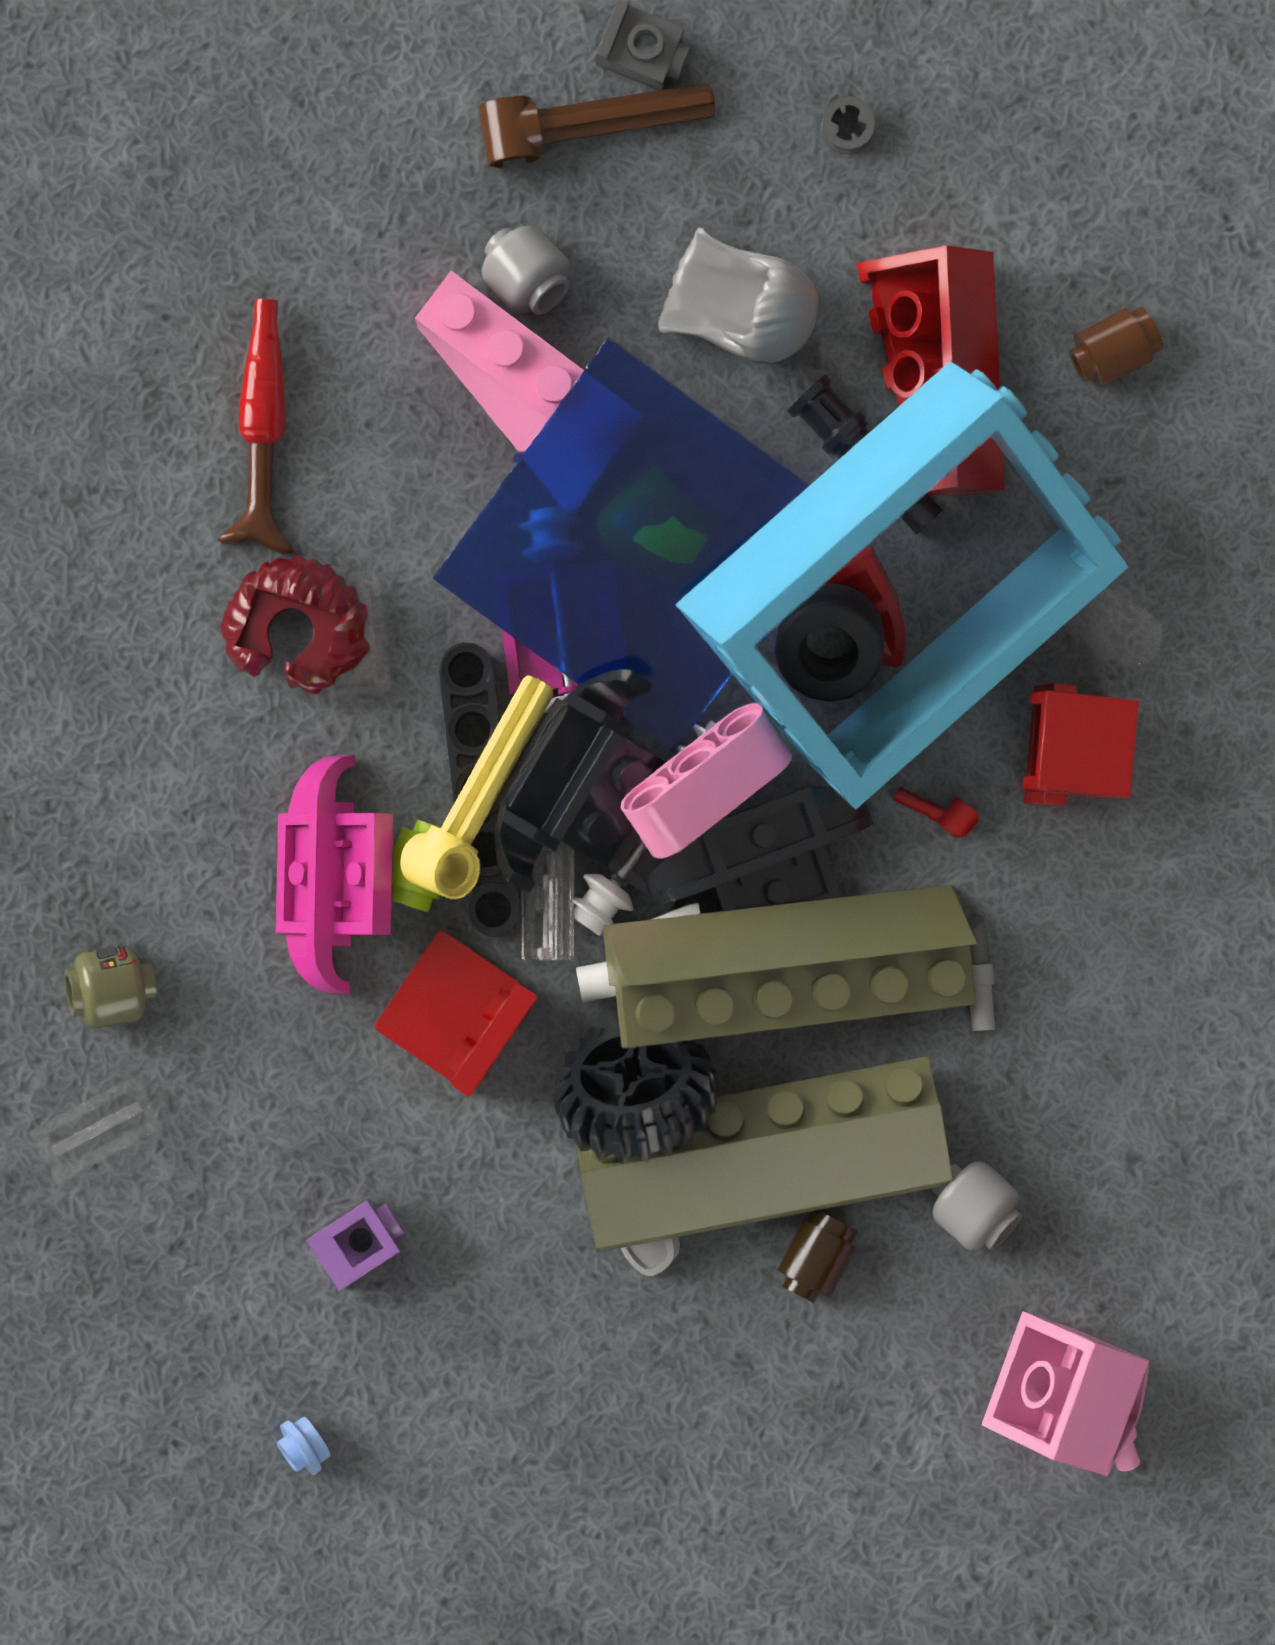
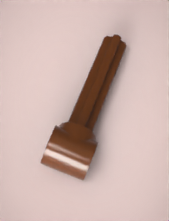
[478,83,715,168]

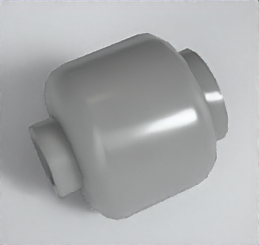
[482,225,570,315]
[932,1162,1023,1251]

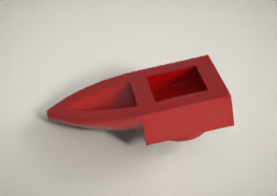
[824,546,906,668]

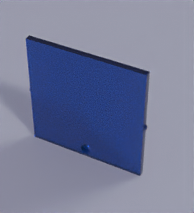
[432,336,810,753]

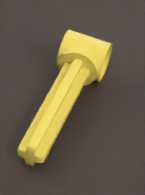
[400,676,553,899]

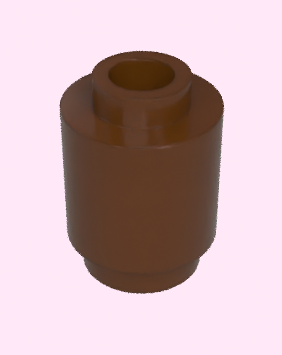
[1069,307,1163,388]

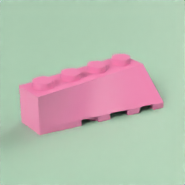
[415,270,644,516]

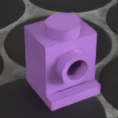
[306,1198,405,1291]

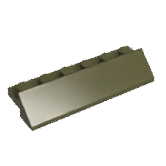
[602,885,978,1048]
[576,1056,953,1252]

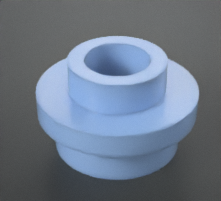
[277,1417,331,1475]

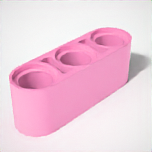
[621,703,792,858]

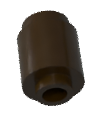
[777,1210,858,1303]

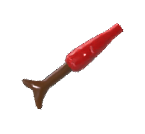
[218,299,294,555]

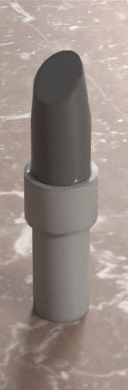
[968,915,995,1031]

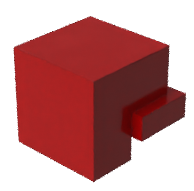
[1022,683,1139,806]

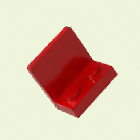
[375,931,539,1097]

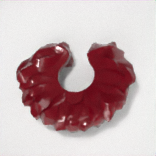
[220,555,370,695]

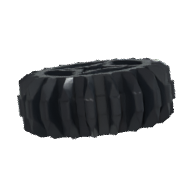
[553,1028,718,1165]

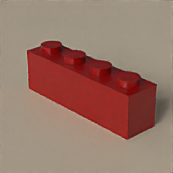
[856,245,1005,497]

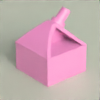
[982,1312,1149,1476]

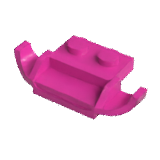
[276,755,394,995]

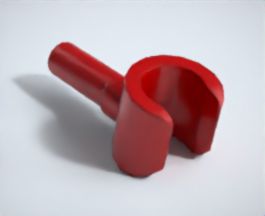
[893,787,979,838]

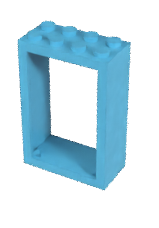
[676,361,1128,810]

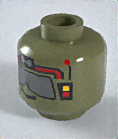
[64,945,156,1029]

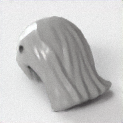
[658,227,819,363]

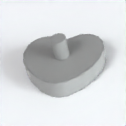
[621,1237,680,1276]

